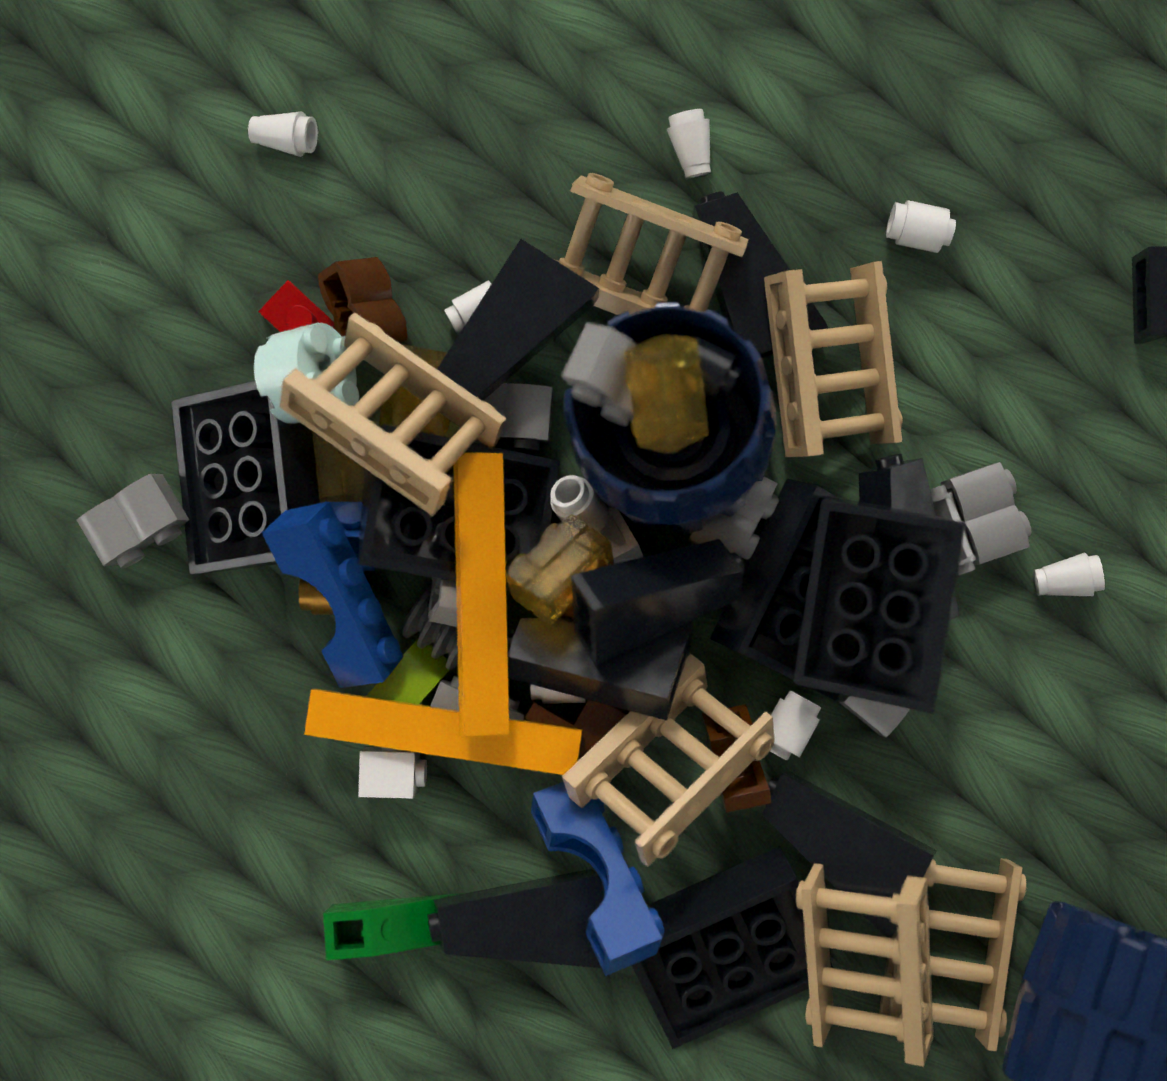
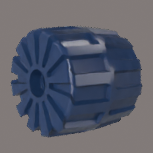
[564,302,776,534]
[1002,901,1167,1081]

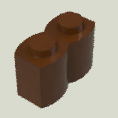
[318,257,407,344]

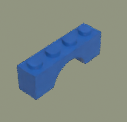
[262,501,404,688]
[531,782,664,976]

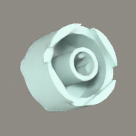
[254,323,359,424]

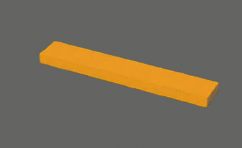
[454,453,509,737]
[304,689,583,775]

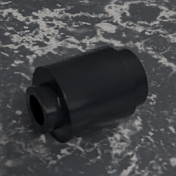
[666,336,743,401]

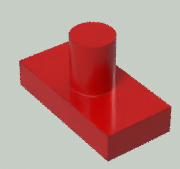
[258,280,335,332]

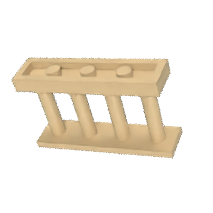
[554,173,749,315]
[764,261,903,457]
[280,312,506,516]
[562,654,775,867]
[879,859,1026,1052]
[796,863,934,1067]

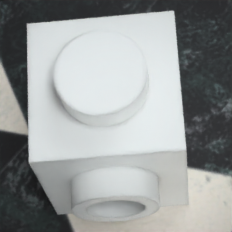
[358,747,427,799]

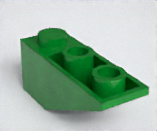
[323,893,464,961]

